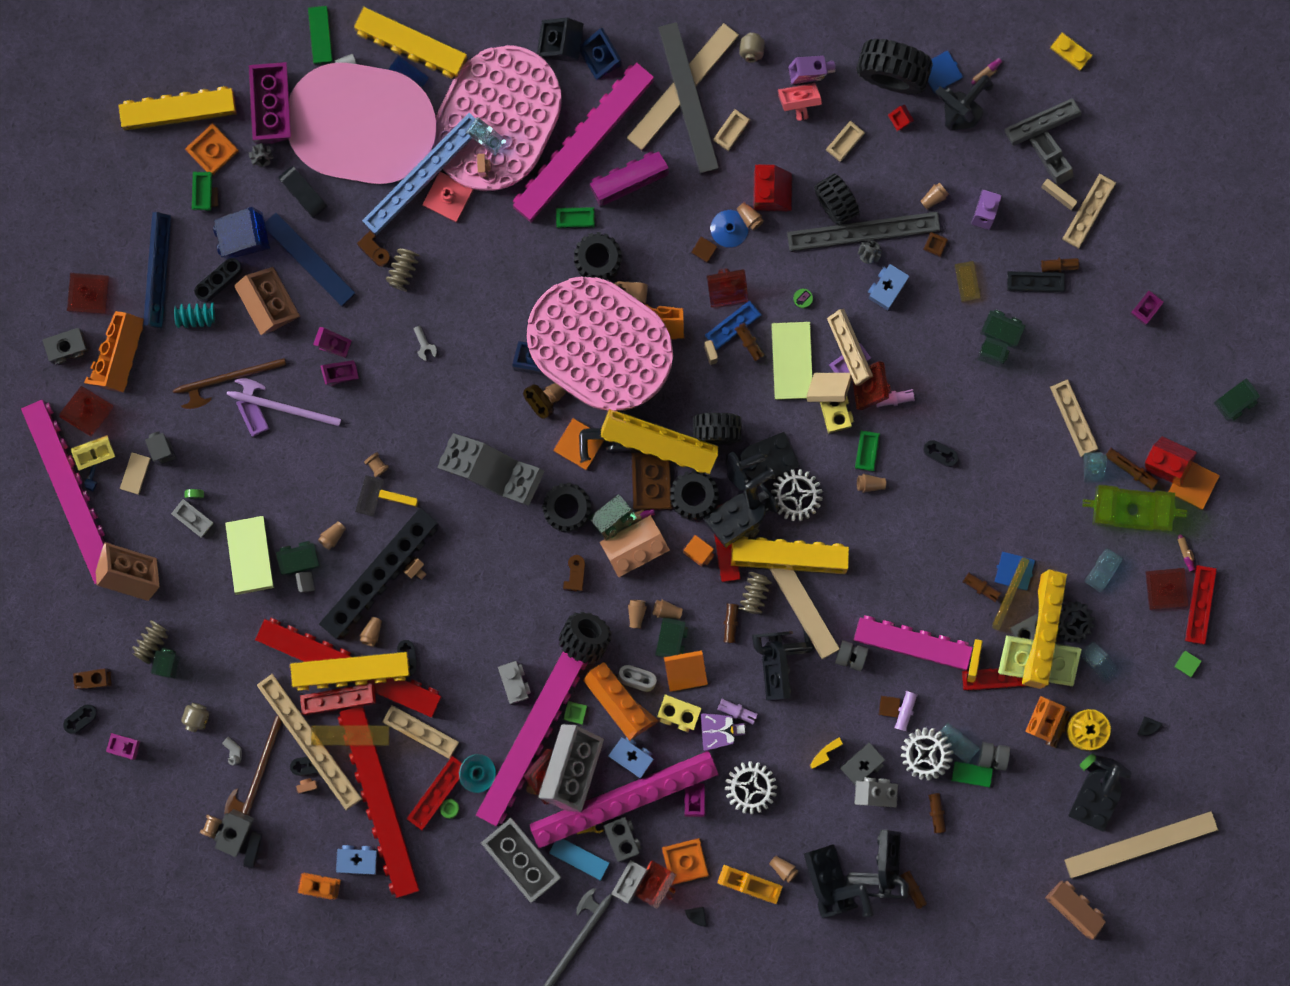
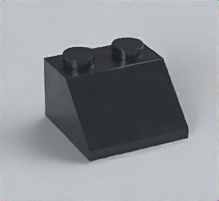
[537,17,584,61]

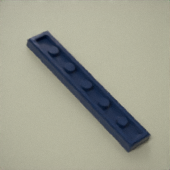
[143,212,171,328]
[262,213,355,307]

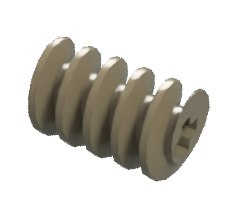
[386,249,421,292]
[738,572,772,614]
[132,620,169,664]

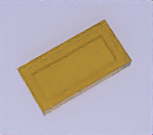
[954,261,980,302]

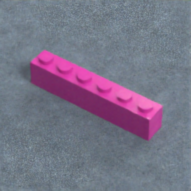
[853,615,973,670]

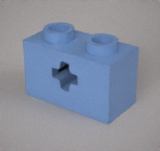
[868,264,909,310]
[609,737,653,778]
[336,845,378,874]

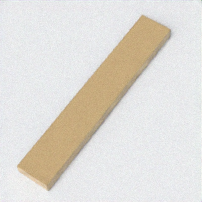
[770,568,839,659]

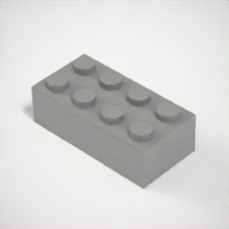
[538,725,604,812]
[481,818,561,903]

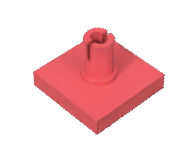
[778,83,822,120]
[422,172,474,223]

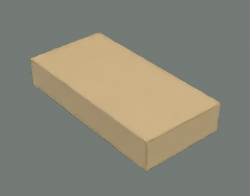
[713,109,750,151]
[826,121,865,162]
[1041,179,1077,210]
[704,340,718,365]
[120,453,151,495]

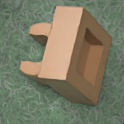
[402,557,426,580]

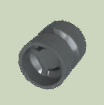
[835,640,868,672]
[978,742,1010,771]

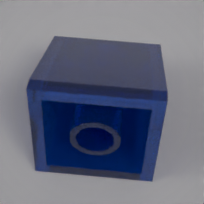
[213,207,270,259]

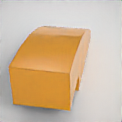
[717,865,783,904]

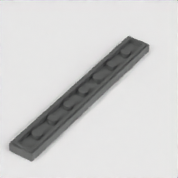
[658,22,718,174]
[787,212,940,251]

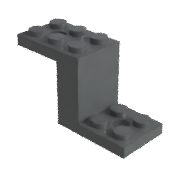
[437,433,545,506]

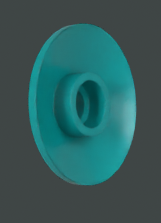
[459,754,496,793]

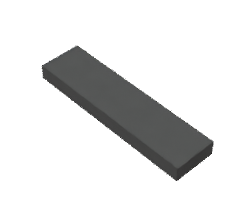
[1004,98,1081,146]

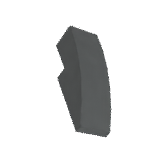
[1029,131,1074,186]

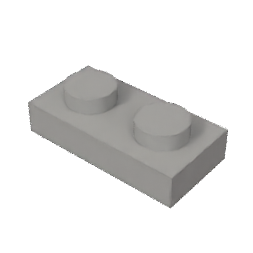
[171,499,214,538]
[612,860,648,904]

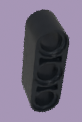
[278,165,328,218]
[194,258,243,302]

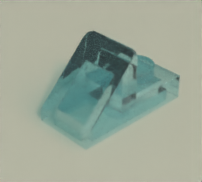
[1084,452,1107,483]

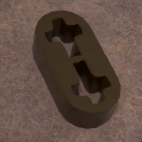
[523,384,554,419]

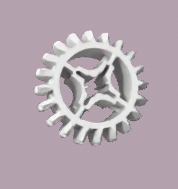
[771,469,822,521]
[901,728,953,780]
[725,762,777,814]

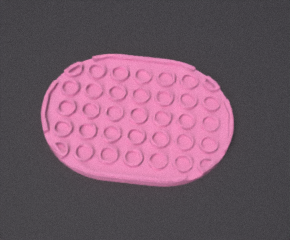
[433,45,562,191]
[288,63,437,184]
[527,277,673,411]

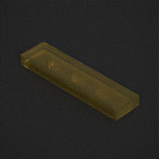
[991,557,1030,631]
[311,726,389,745]

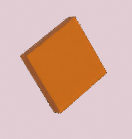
[185,123,239,175]
[553,418,604,470]
[1168,462,1220,510]
[664,651,708,692]
[662,838,709,885]

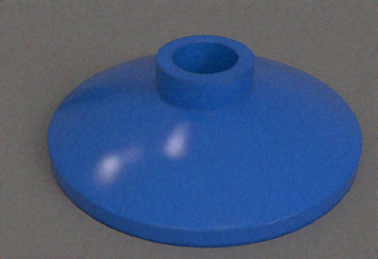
[711,210,749,247]

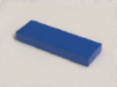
[705,300,761,350]

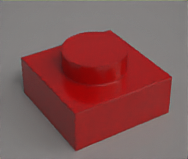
[888,104,914,131]

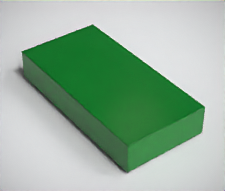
[192,172,213,211]
[556,207,595,228]
[855,430,880,472]
[951,762,993,787]

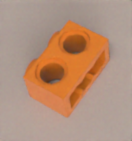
[683,535,714,567]
[1025,696,1066,743]

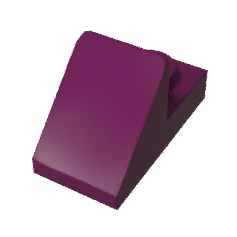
[1130,291,1163,325]
[313,327,352,358]
[320,360,359,387]
[106,733,141,760]
[685,783,704,817]

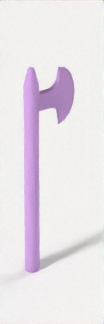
[227,378,341,426]

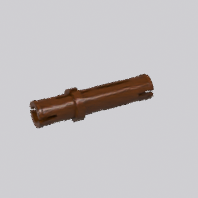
[1104,447,1159,490]

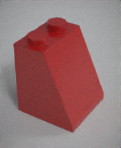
[754,165,792,211]
[1145,436,1197,487]

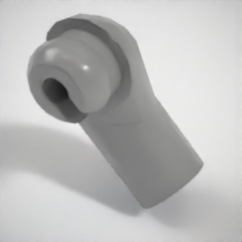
[222,737,242,766]

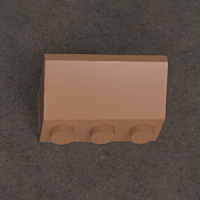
[234,267,300,335]
[600,515,670,577]
[96,542,160,601]
[1045,881,1106,940]

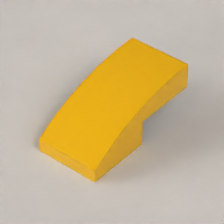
[810,737,843,769]

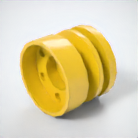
[1066,709,1111,751]

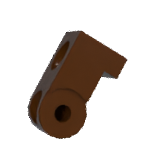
[356,231,390,267]
[563,555,585,592]
[73,668,112,689]

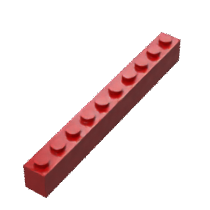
[255,618,442,718]
[338,706,420,898]

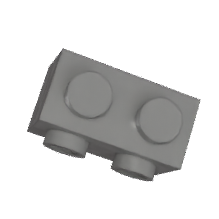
[498,661,531,704]
[855,778,898,807]

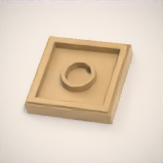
[806,373,852,402]

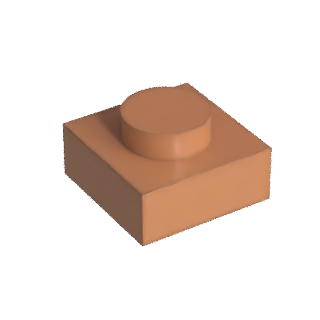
[477,154,491,178]
[296,778,318,793]

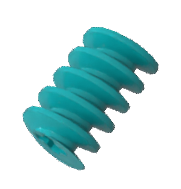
[174,303,215,328]

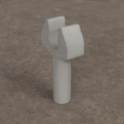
[414,326,437,361]

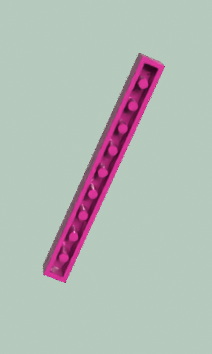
[513,63,654,223]
[21,400,105,585]
[476,652,588,826]
[529,751,719,848]

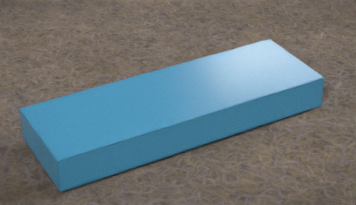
[549,839,609,880]

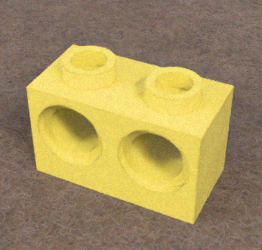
[820,396,854,434]
[71,435,115,470]
[657,695,701,732]

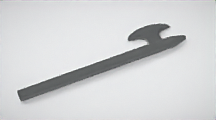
[544,888,612,986]

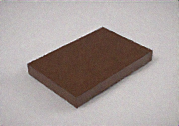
[631,452,672,510]

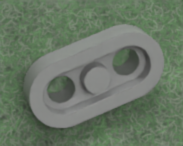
[618,665,656,692]

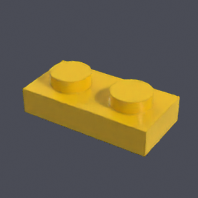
[1050,33,1092,71]

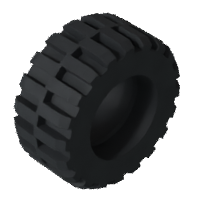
[856,39,933,94]

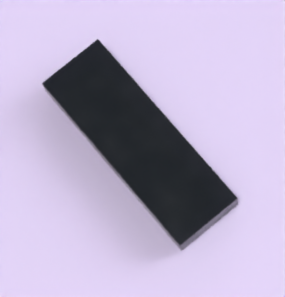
[1007,271,1065,292]

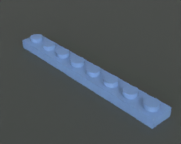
[362,113,483,235]

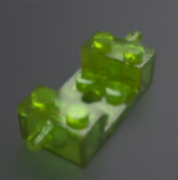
[1082,485,1187,533]

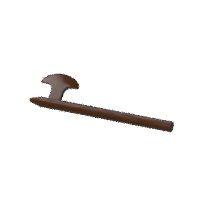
[173,358,286,409]
[224,716,282,816]

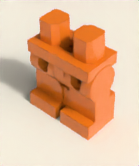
[298,873,341,899]

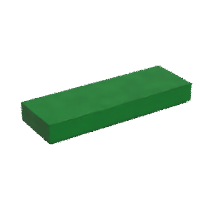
[308,6,332,64]

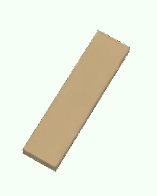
[1062,174,1116,249]
[827,309,873,386]
[1050,379,1099,457]
[382,705,459,759]

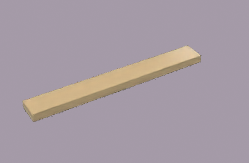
[627,23,738,151]
[257,674,362,810]
[1064,811,1218,878]

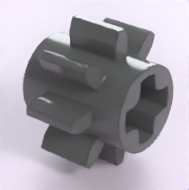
[249,143,274,168]
[857,240,882,264]

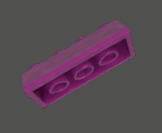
[249,62,291,144]
[590,151,669,207]

